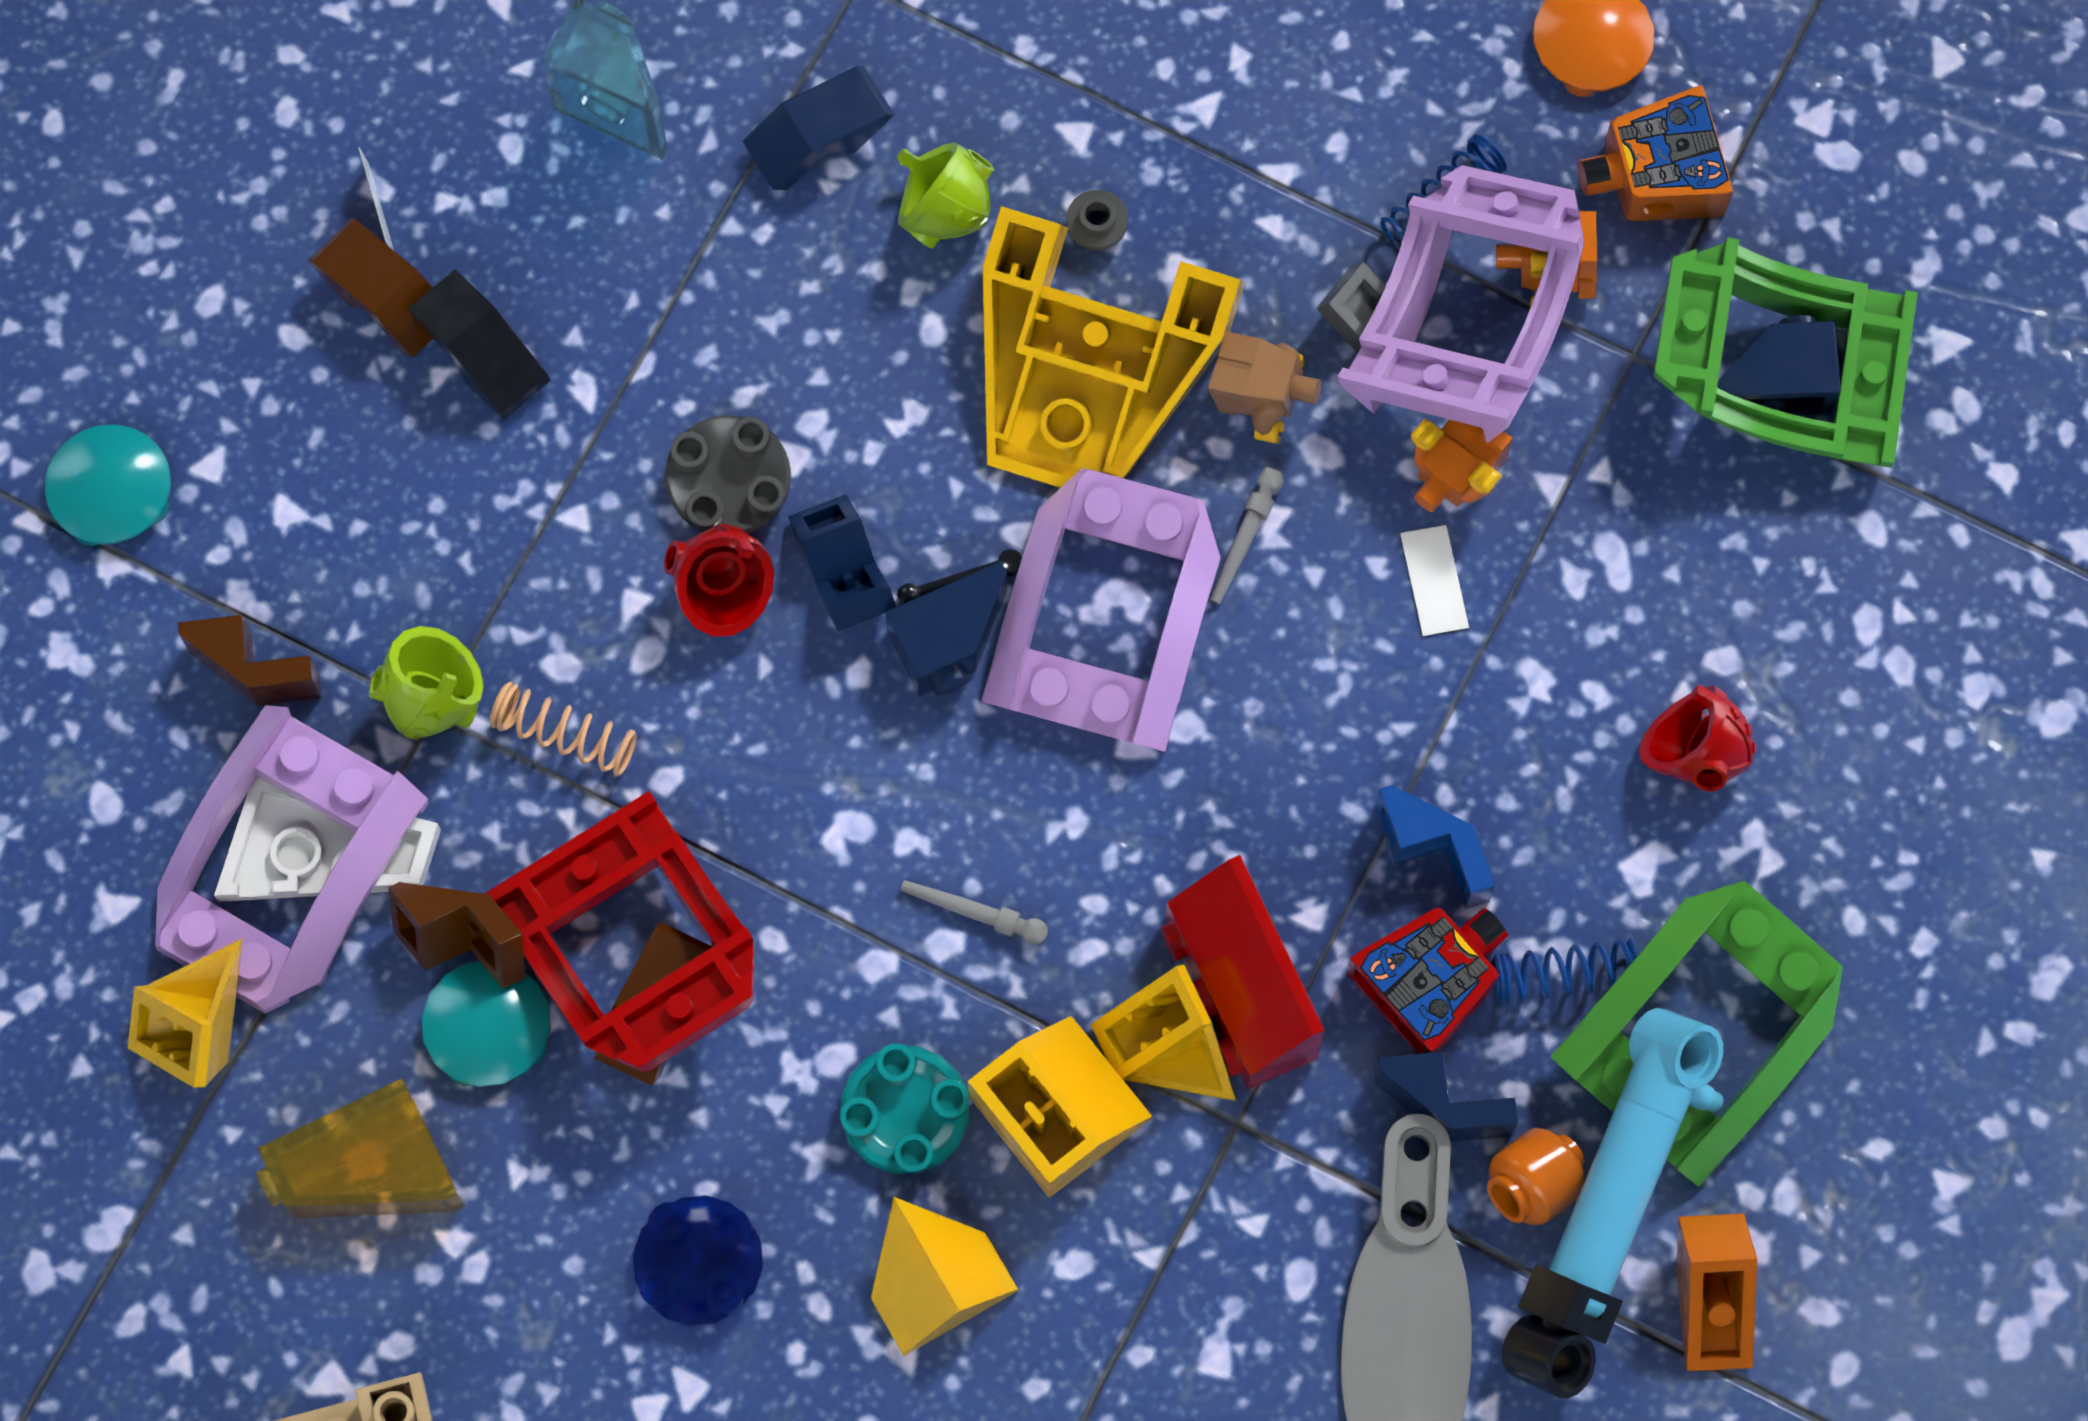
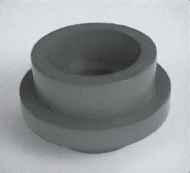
[1066,190,1128,251]

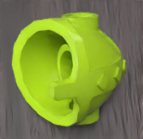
[897,142,994,249]
[369,626,484,740]

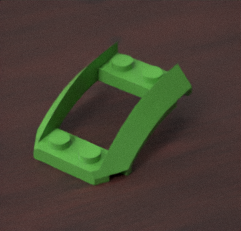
[1653,237,1918,468]
[1550,881,1843,1187]

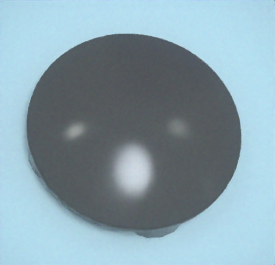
[665,415,791,534]

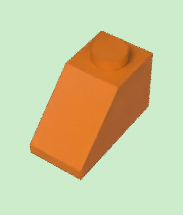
[1676,1213,1758,1371]

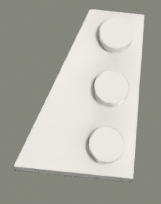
[214,777,441,902]

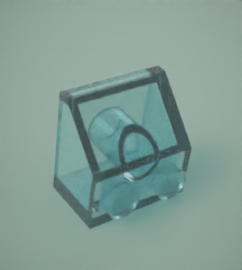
[542,0,668,160]

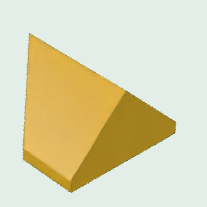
[127,938,243,1088]
[1090,965,1236,1101]
[871,1197,1018,1357]

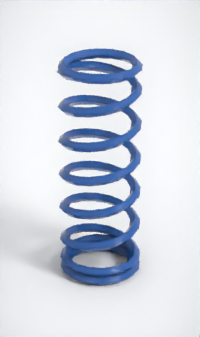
[1380,134,1507,250]
[1492,937,1639,1005]

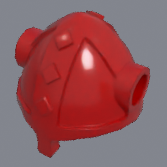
[664,524,775,637]
[1639,685,1756,792]

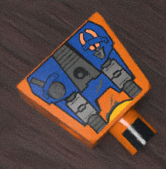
[1577,85,1733,221]

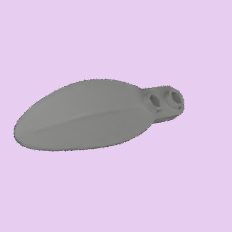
[1341,1114,1472,1421]

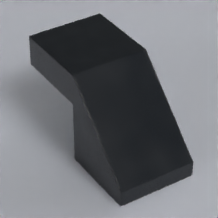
[408,269,551,420]

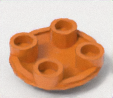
[1532,0,1654,97]

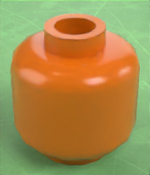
[1487,1127,1585,1226]

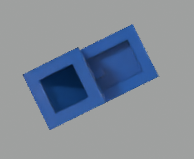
[1376,785,1495,909]

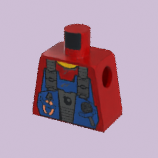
[1346,907,1509,1054]

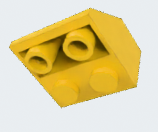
[968,1016,1152,1198]

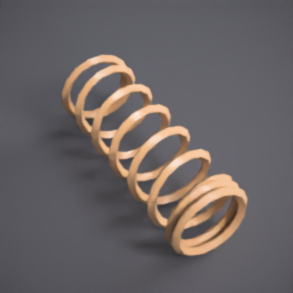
[490,681,637,777]

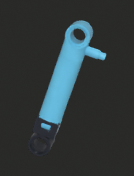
[1502,1008,1723,1399]

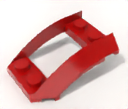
[484,791,754,1071]

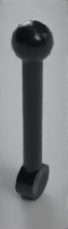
[896,549,1022,605]

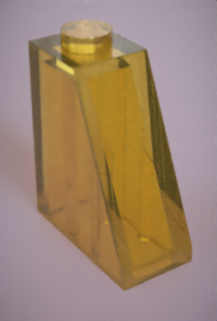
[256,1078,465,1219]

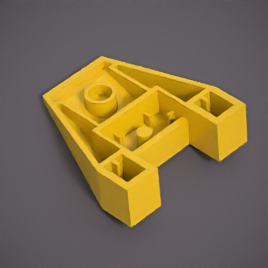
[983,206,1246,488]

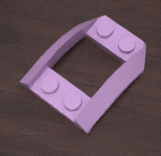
[1337,165,1584,443]
[981,468,1221,752]
[155,705,429,1014]

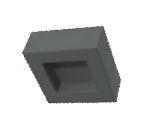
[1316,261,1386,352]

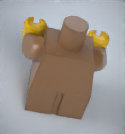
[1208,331,1321,444]

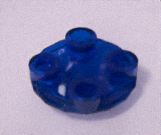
[633,1195,763,1326]

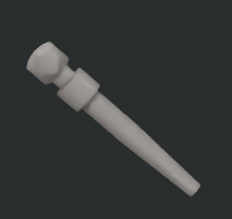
[1209,467,1284,605]
[901,880,1048,945]

